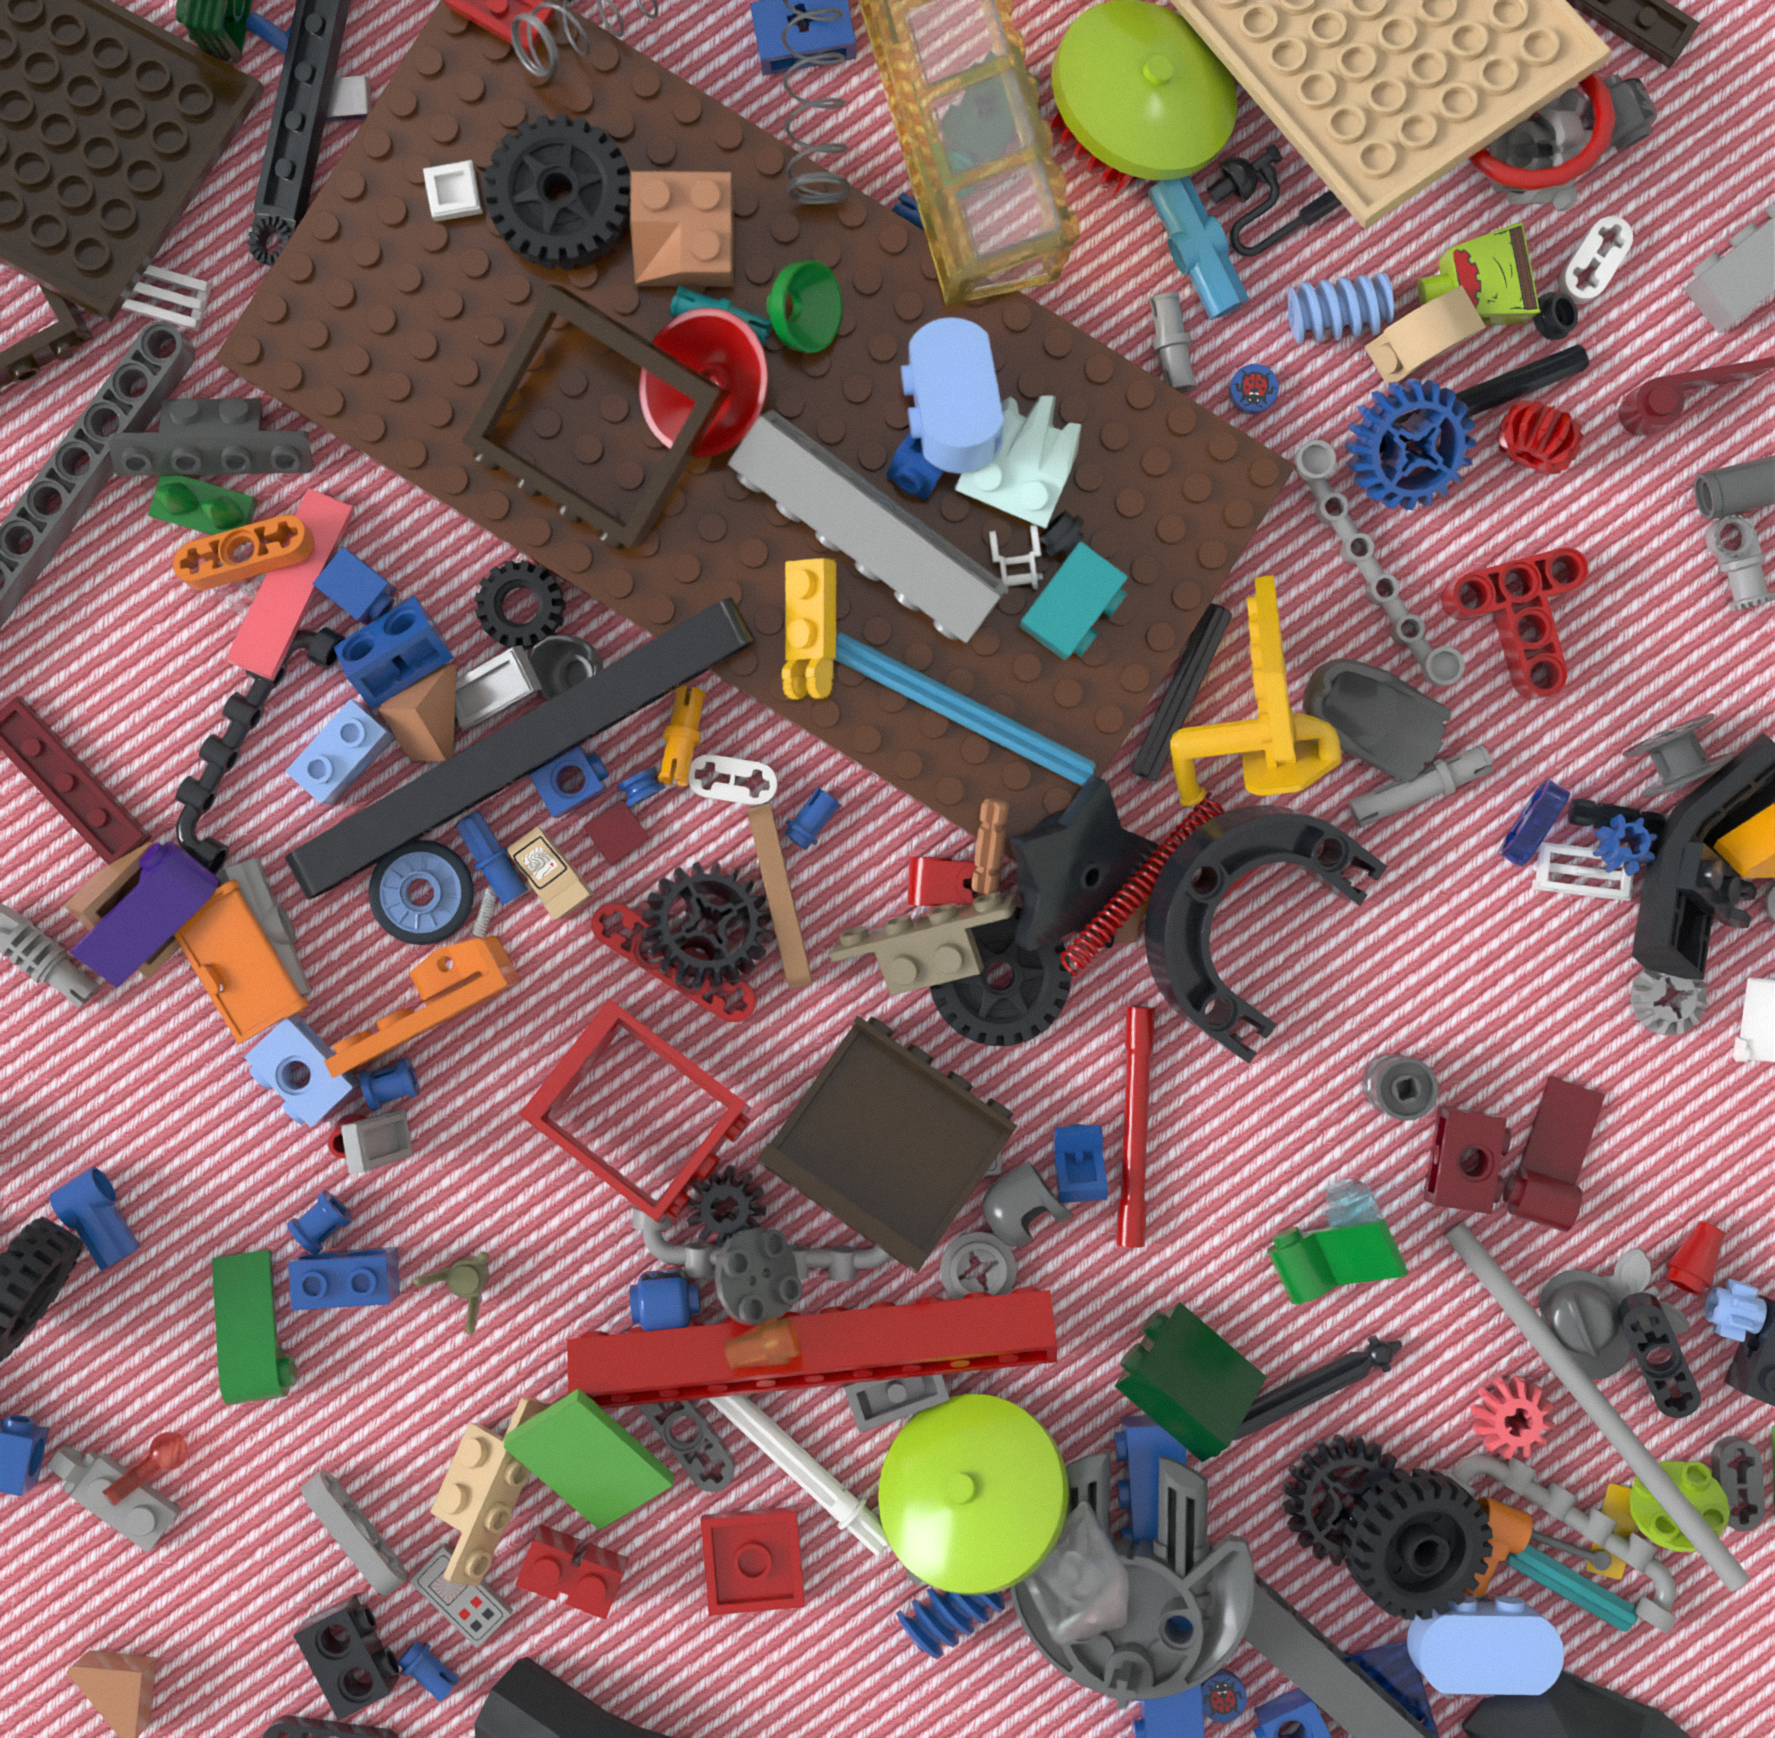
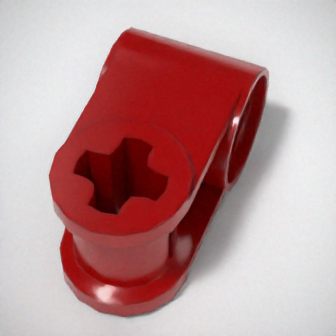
[907,856,998,906]

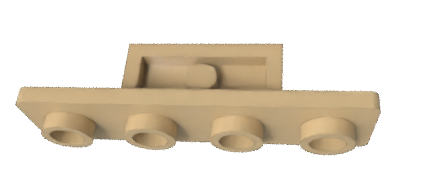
[430,1396,553,1586]

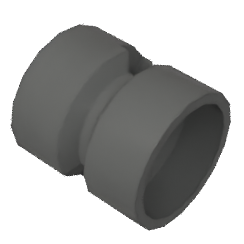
[1362,1053,1438,1121]

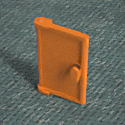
[173,879,310,1045]

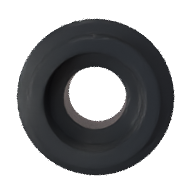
[1533,292,1578,341]
[1039,510,1084,556]

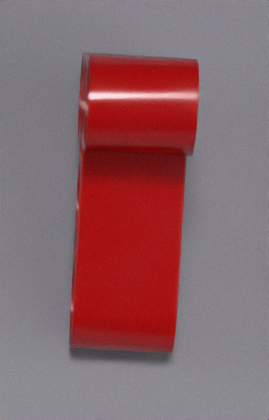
[1441,547,1589,700]

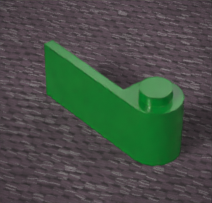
[1267,1219,1409,1305]
[212,1250,297,1405]

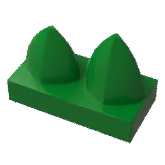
[148,475,258,546]

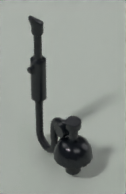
[1206,144,1342,257]

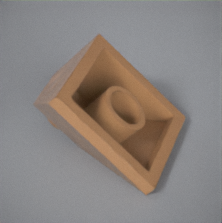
[63,842,180,979]

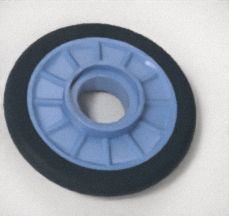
[369,840,474,945]

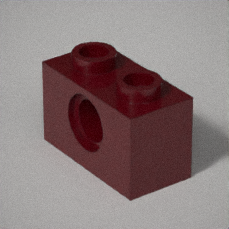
[1423,1105,1511,1215]

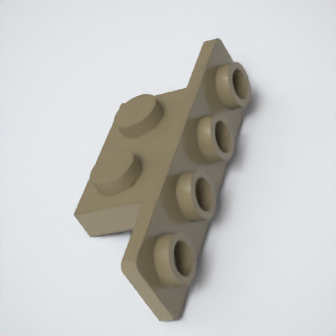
[829,891,1019,996]

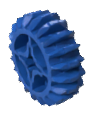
[1344,378,1477,510]

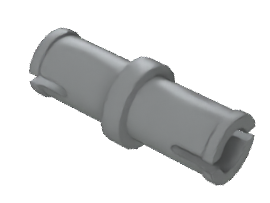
[1149,292,1196,393]

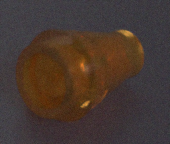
[724,1316,801,1370]

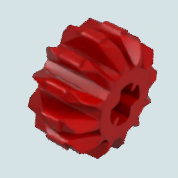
[1496,400,1583,474]

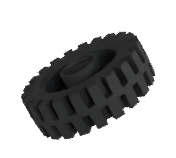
[484,114,631,271]
[930,906,1071,1047]
[0,1216,83,1363]
[1343,1468,1493,1621]

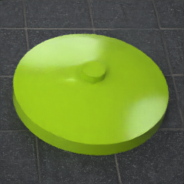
[1051,0,1238,181]
[878,1394,1069,1595]

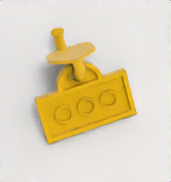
[1170,575,1342,807]

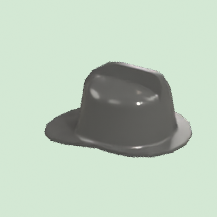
[1539,1269,1631,1380]

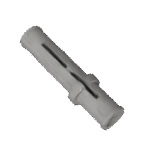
[1348,744,1494,828]

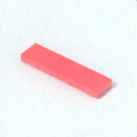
[226,488,355,681]

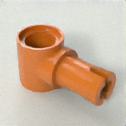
[1464,1496,1533,1597]

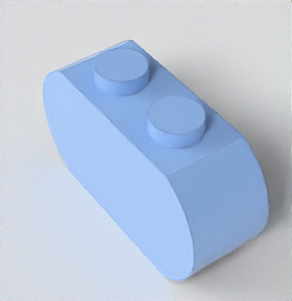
[901,318,1004,473]
[1407,1595,1564,1695]

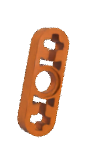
[173,514,314,591]

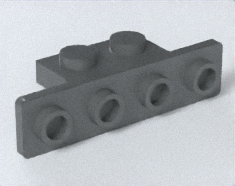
[108,398,313,476]

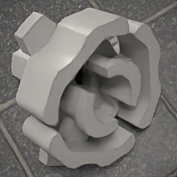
[1490,88,1601,211]

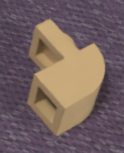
[1365,285,1486,387]

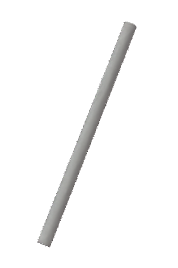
[1444,1221,1750,1592]

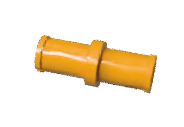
[658,686,706,787]

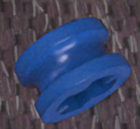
[617,766,666,808]

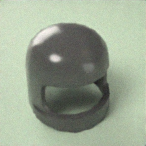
[982,1161,1074,1247]

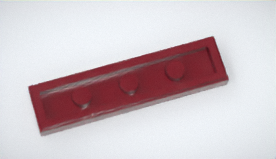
[0,696,152,865]

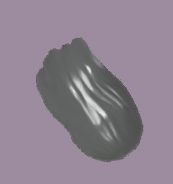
[1302,658,1452,783]

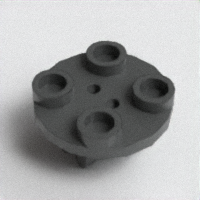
[715,1227,802,1327]

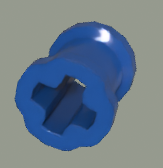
[359,1056,420,1112]
[287,1190,353,1255]

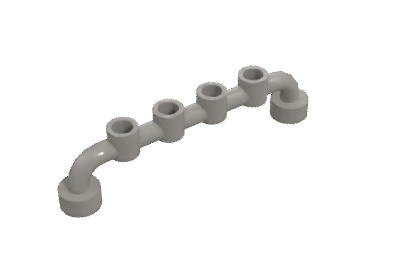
[1294,440,1465,687]
[632,1205,892,1281]
[1441,1455,1678,1634]

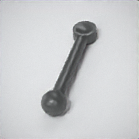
[1529,1528,1611,1571]

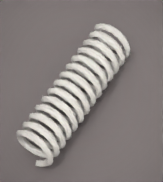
[471,888,497,938]

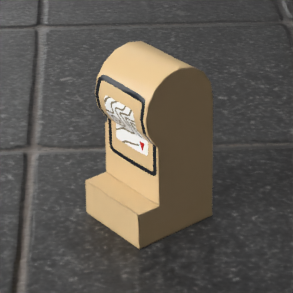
[507,826,595,920]

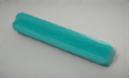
[1506,1544,1637,1632]

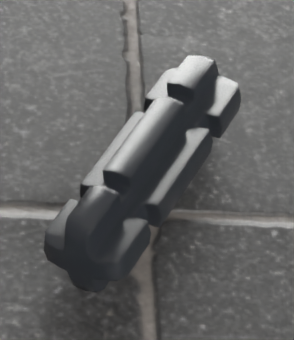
[1568,798,1665,837]

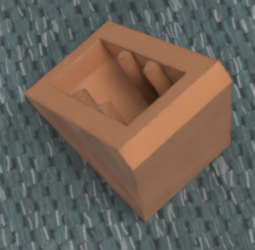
[379,665,456,761]
[66,1650,156,1738]

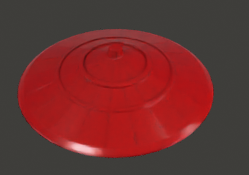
[639,308,768,457]

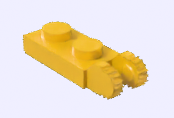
[782,558,836,699]

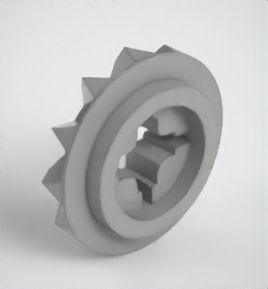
[1631,968,1709,1035]
[940,1231,1017,1300]

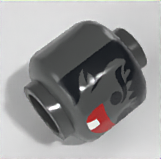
[1584,74,1658,152]

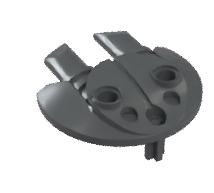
[1010,1451,1255,1709]

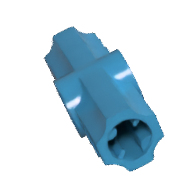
[1147,176,1249,321]

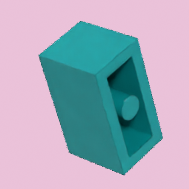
[1018,541,1128,661]

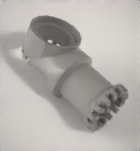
[1706,515,1775,611]

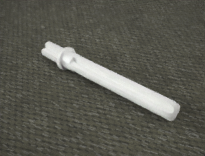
[706,1395,889,1556]

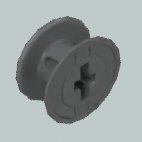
[1622,713,1734,798]

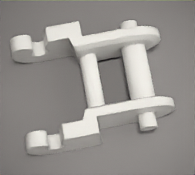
[989,525,1043,594]

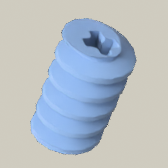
[1287,272,1394,345]

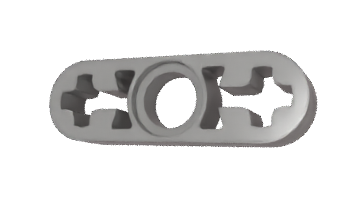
[301,1470,407,1596]

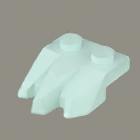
[955,396,1082,529]

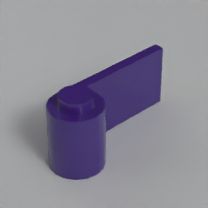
[71,841,219,988]

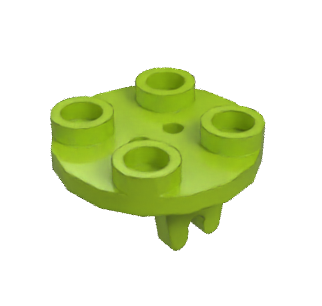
[1629,1461,1730,1552]

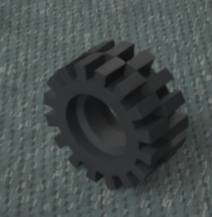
[475,560,566,650]

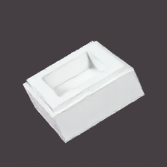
[423,160,483,222]

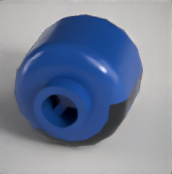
[630,1269,701,1331]

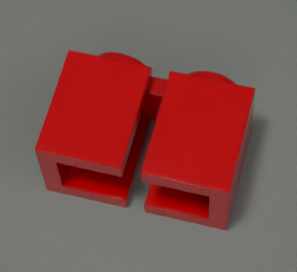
[515,1524,629,1620]

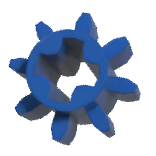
[1593,814,1657,876]

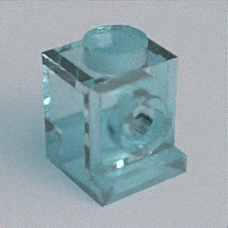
[1324,1178,1383,1227]

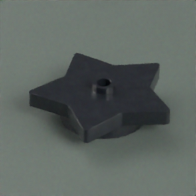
[1009,776,1158,951]

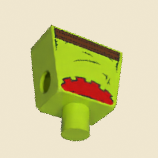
[1417,222,1540,325]

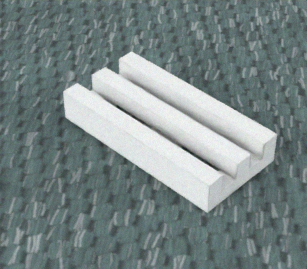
[120,265,212,332]
[1532,842,1634,901]

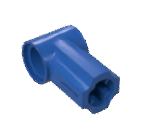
[49,1167,141,1271]

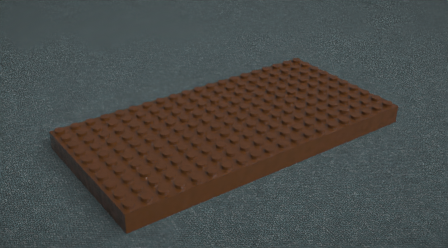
[214,0,1296,865]

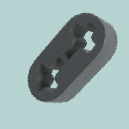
[1711,1436,1765,1532]

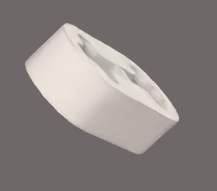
[1558,216,1633,304]
[688,755,778,806]

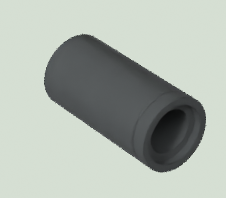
[1694,455,1775,520]

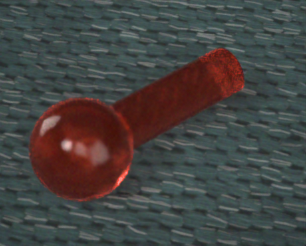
[102,1432,188,1507]

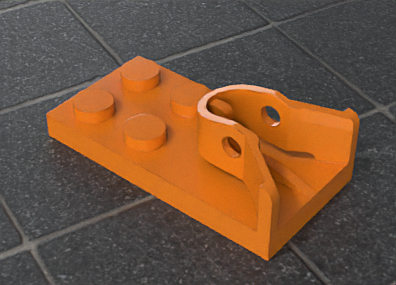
[323,936,521,1079]

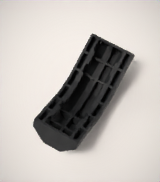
[1632,733,1775,980]
[474,1657,673,1738]

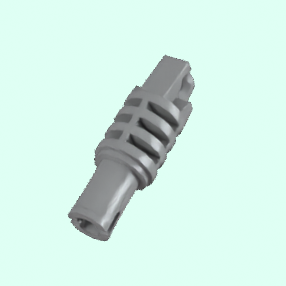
[0,902,100,1009]

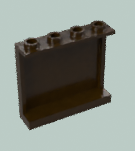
[757,1015,1017,1274]

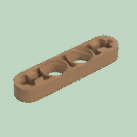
[747,803,813,990]

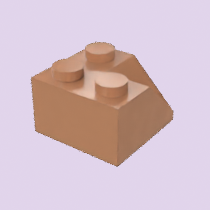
[631,171,734,287]

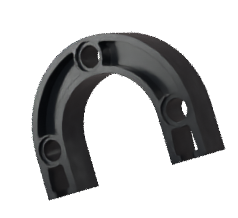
[1144,805,1388,1064]

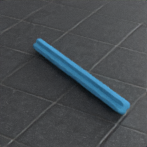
[834,633,1096,786]

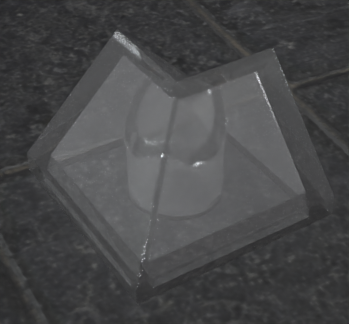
[1024,1501,1129,1644]

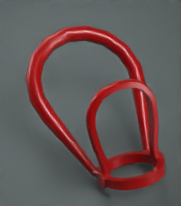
[1468,71,1616,191]

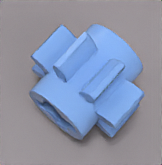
[1705,1279,1767,1342]

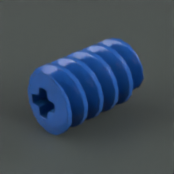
[896,1587,1006,1659]

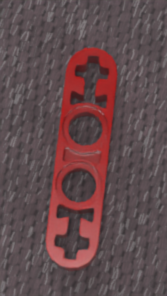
[591,903,757,1022]

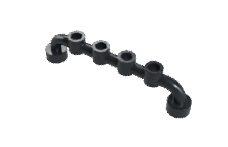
[175,627,345,875]

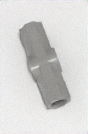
[216,858,312,996]

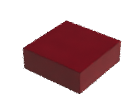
[583,799,651,866]

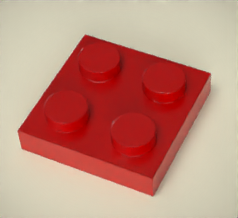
[701,1506,805,1616]

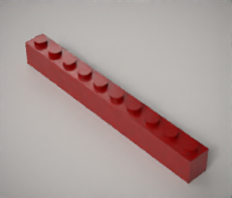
[567,1287,1057,1409]

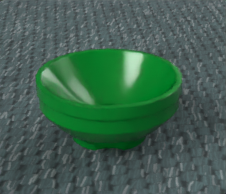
[766,260,842,353]

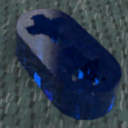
[1498,778,1570,868]

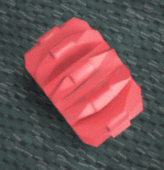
[1470,1375,1555,1459]

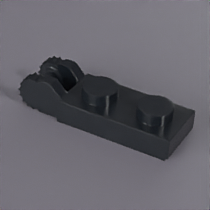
[1676,842,1757,929]

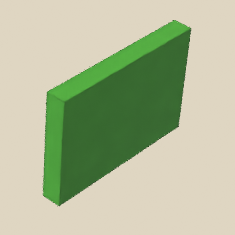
[503,1388,674,1530]

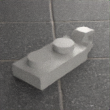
[47,1444,181,1553]

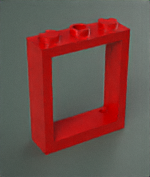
[519,999,751,1224]

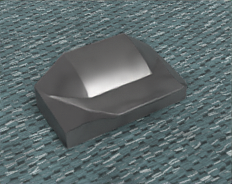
[843,1374,950,1433]

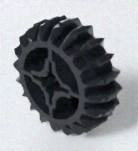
[641,862,772,991]
[1282,1434,1403,1567]

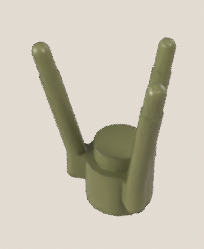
[413,1251,490,1335]

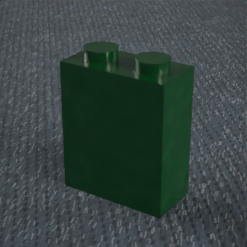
[1114,1302,1267,1462]

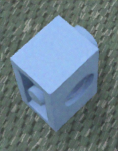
[285,699,396,806]
[244,1014,361,1127]

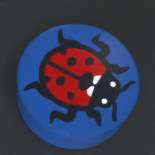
[1229,364,1279,414]
[1201,1669,1247,1723]

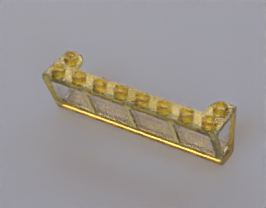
[858,0,1080,305]

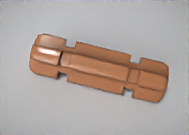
[971,798,1009,894]

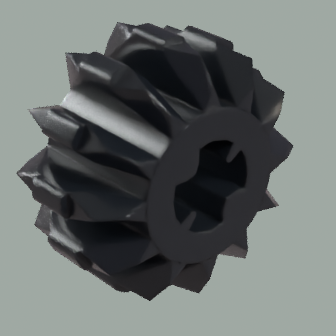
[687,1165,767,1248]

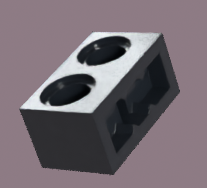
[293,1594,399,1721]

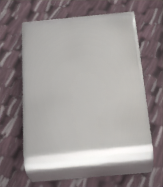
[325,76,372,123]

